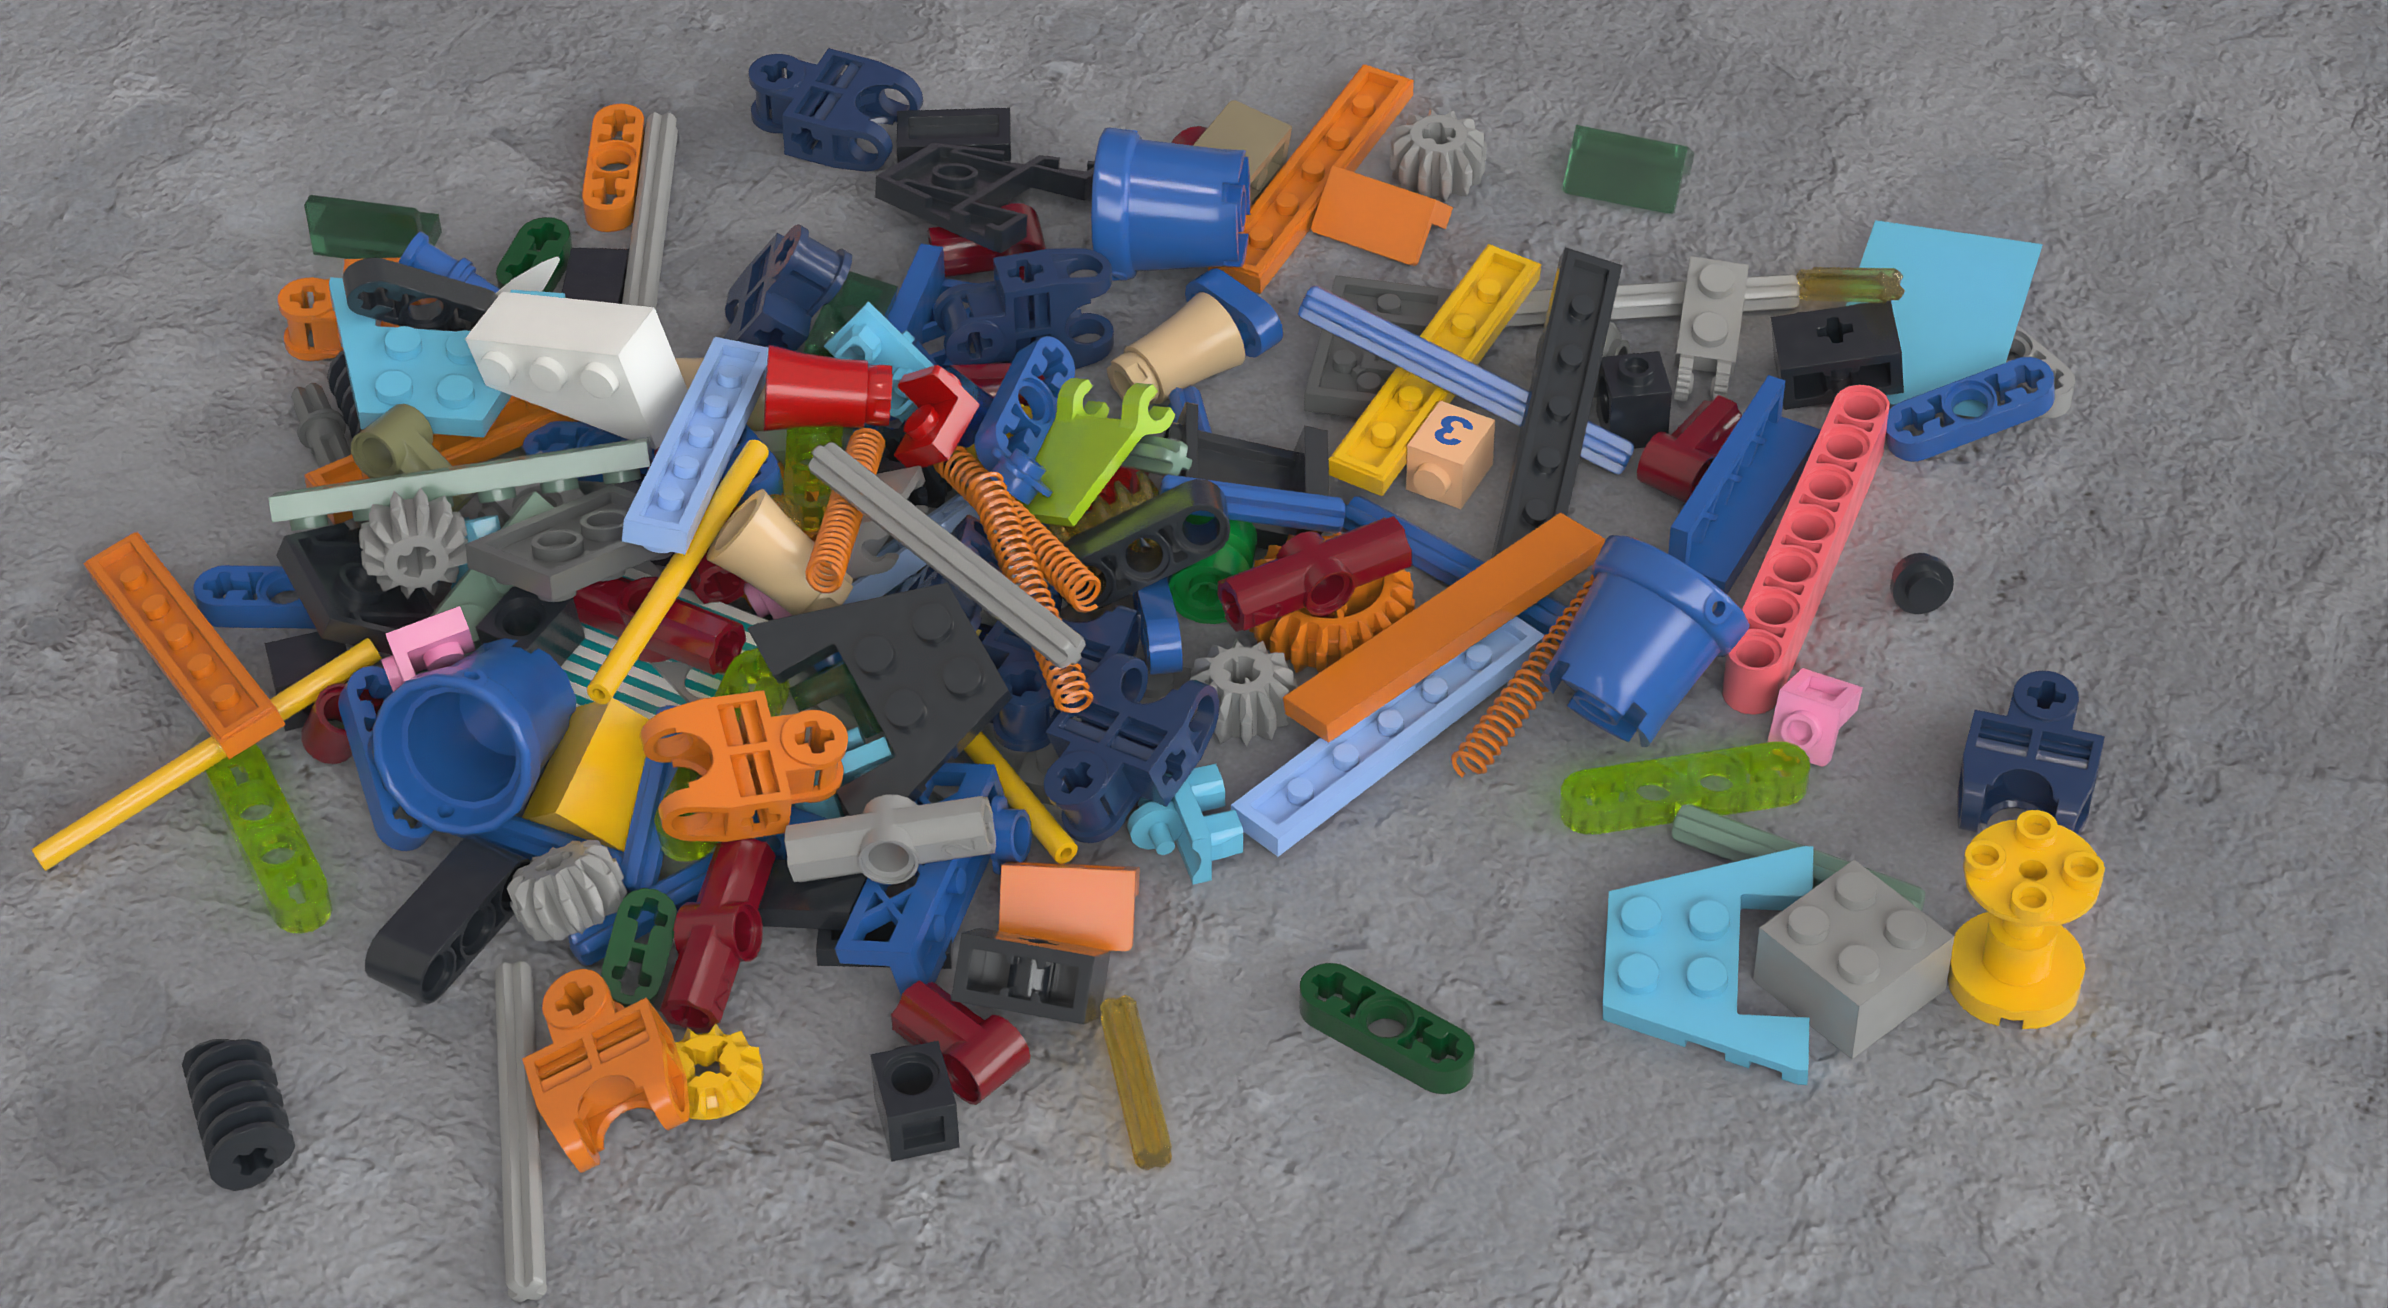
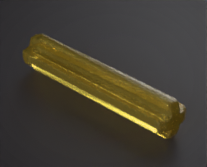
[1796,267,1905,303]
[1100,995,1172,1171]

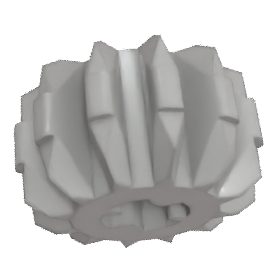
[1390,109,1487,202]
[359,487,468,599]
[1190,638,1297,747]
[507,840,627,941]

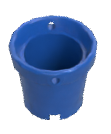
[1091,127,1250,281]
[1540,535,1750,747]
[373,638,576,836]

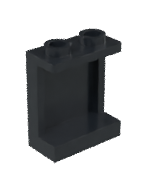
[1161,402,1329,549]

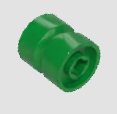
[1168,514,1257,624]

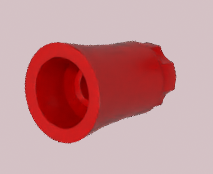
[763,345,892,432]

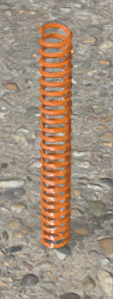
[805,428,885,593]
[933,446,1101,613]
[969,472,1094,713]
[1451,537,1639,778]

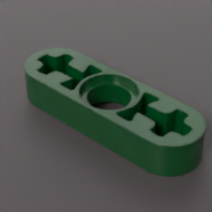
[1299,963,1475,1094]

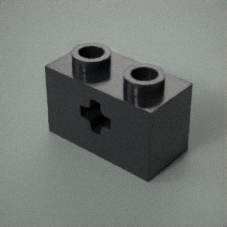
[1771,300,1904,410]
[951,928,1111,1025]

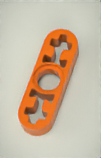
[582,104,645,232]

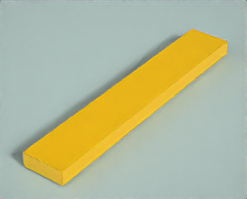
[1328,244,1542,496]

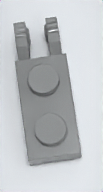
[1674,256,1749,401]

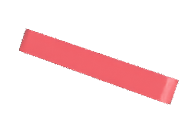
[1722,385,1890,715]

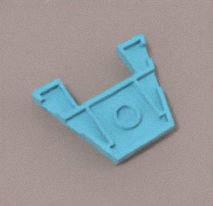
[329,277,566,437]
[1603,846,1813,1085]

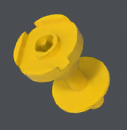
[1948,810,2105,1029]

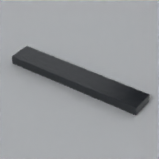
[1491,247,1622,558]

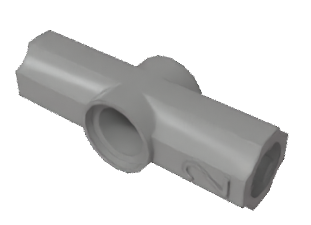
[784,795,996,884]

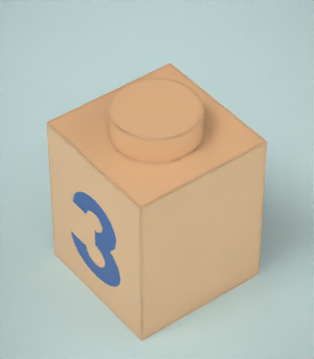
[1406,401,1495,509]

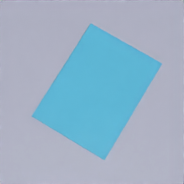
[1846,220,2043,418]

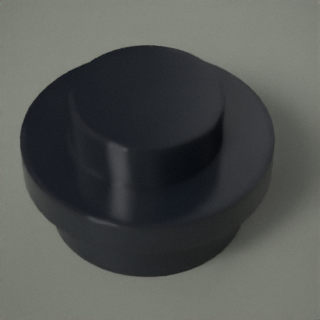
[1890,553,1954,614]

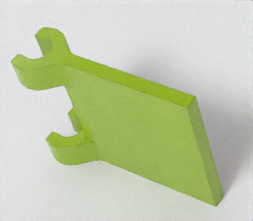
[1017,378,1175,527]

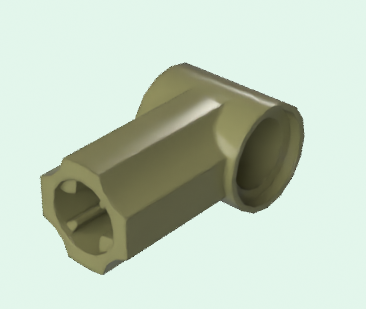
[351,404,477,512]

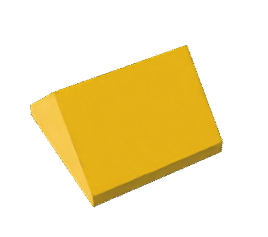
[522,698,649,852]

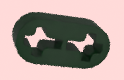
[496,217,572,292]
[600,888,678,1008]

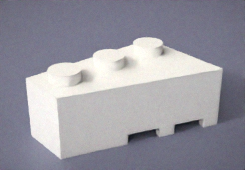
[465,292,688,450]

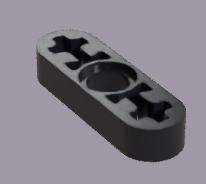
[342,258,498,332]

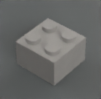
[1753,860,1954,1059]

